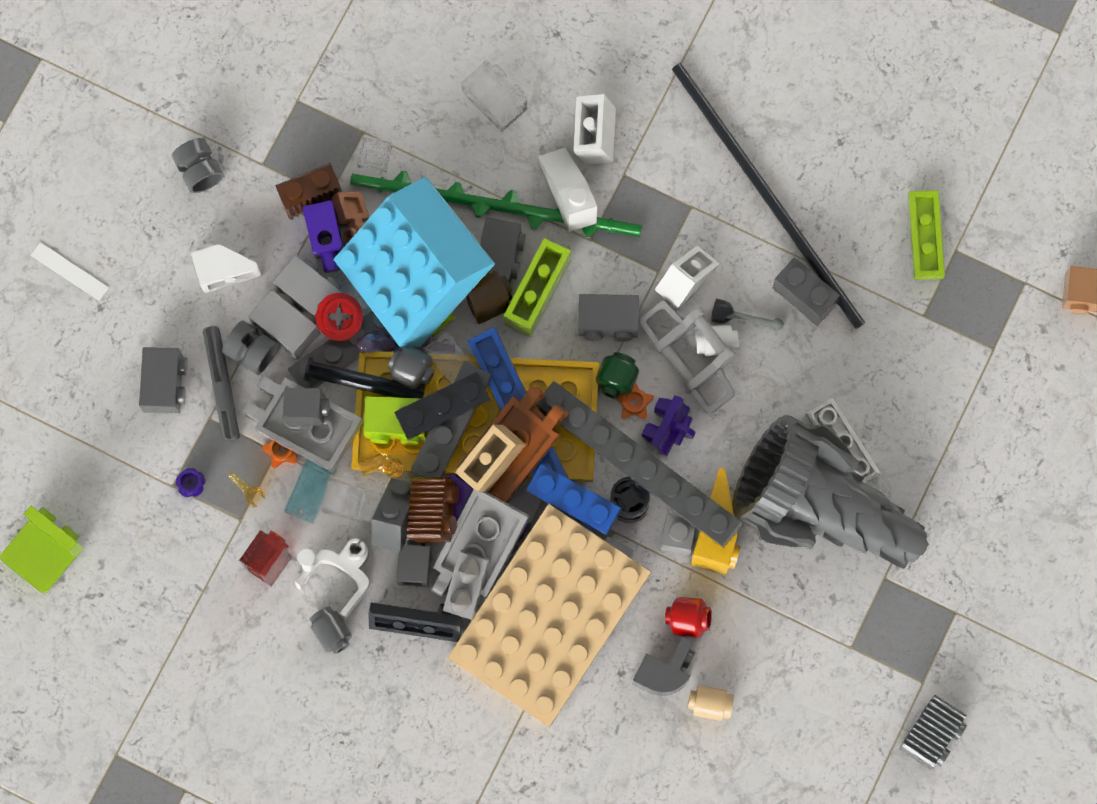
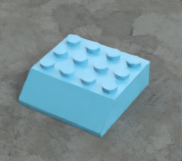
[333,177,495,348]

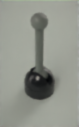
[711,298,784,330]

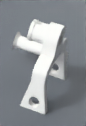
[295,539,370,622]

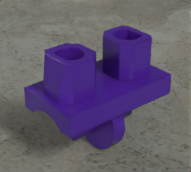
[641,395,696,456]

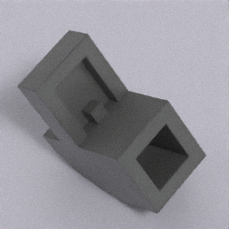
[632,637,695,696]

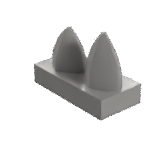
[442,551,490,620]

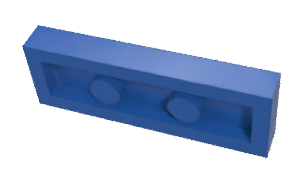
[526,464,622,535]

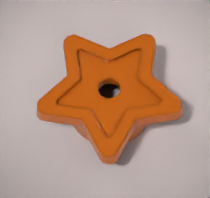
[616,383,654,419]
[261,440,298,468]

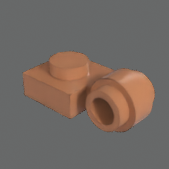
[331,192,370,244]

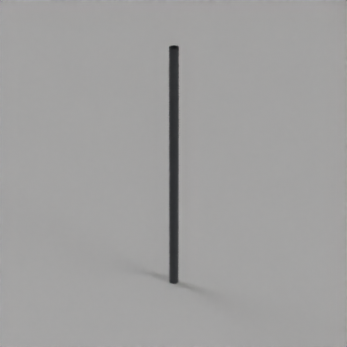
[672,63,865,329]

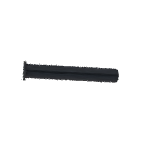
[304,357,425,399]

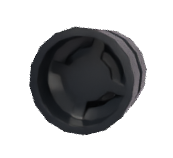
[610,477,650,523]

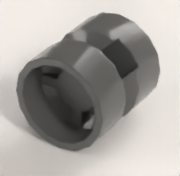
[171,138,224,193]
[222,320,279,375]

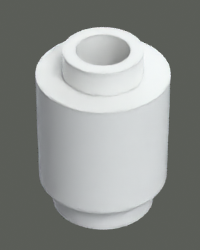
[695,325,739,357]

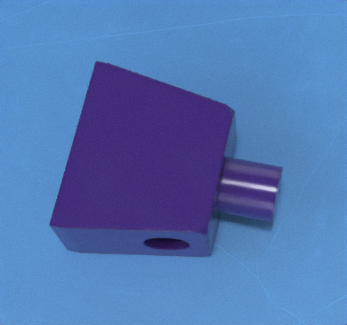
[302,200,343,273]

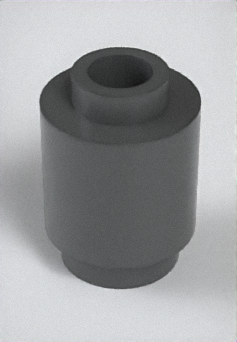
[309,606,352,654]

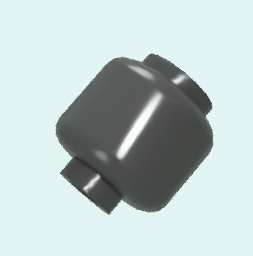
[388,345,435,389]

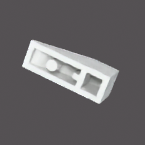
[538,148,597,232]

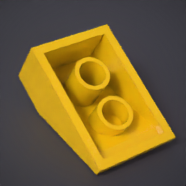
[691,467,741,576]

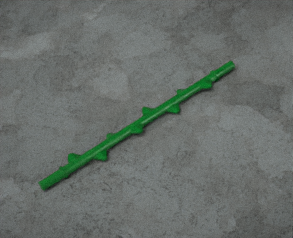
[350,170,642,237]

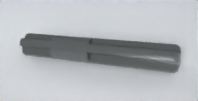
[203,326,240,442]

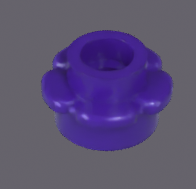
[176,468,206,498]

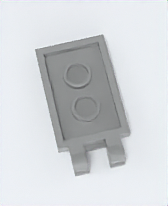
[241,375,364,473]
[431,489,530,597]

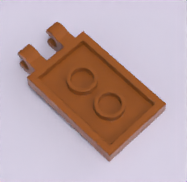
[457,385,569,503]

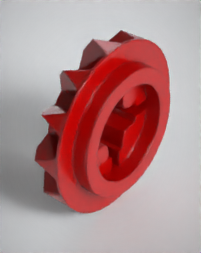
[314,293,363,341]

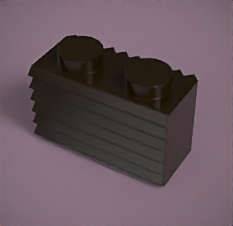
[466,270,512,325]

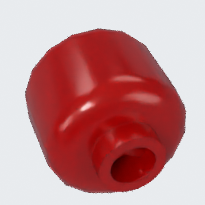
[665,597,712,638]

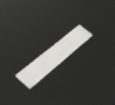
[30,242,109,301]

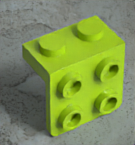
[0,505,84,593]

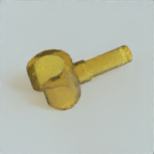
[227,471,265,507]

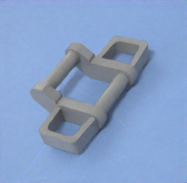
[639,301,736,414]

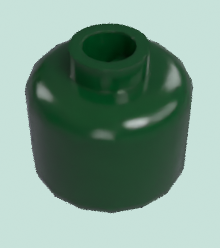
[596,352,639,399]

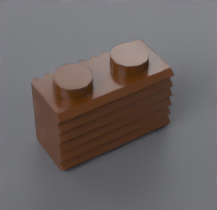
[275,163,342,220]
[407,477,459,543]

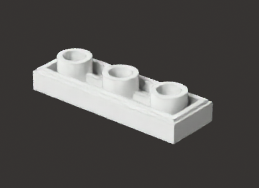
[806,398,881,483]

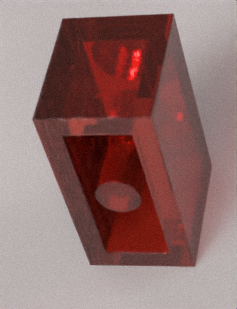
[239,530,292,587]

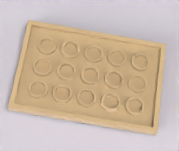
[448,504,652,727]

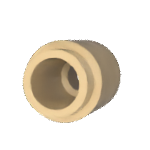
[688,685,734,721]

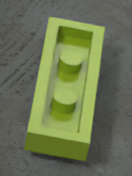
[908,190,945,280]

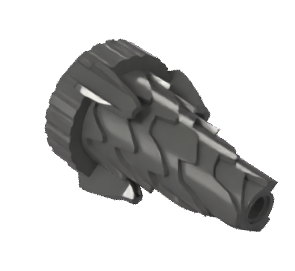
[732,415,929,569]

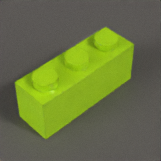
[504,238,571,338]

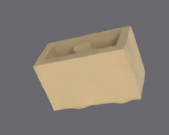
[455,425,526,492]

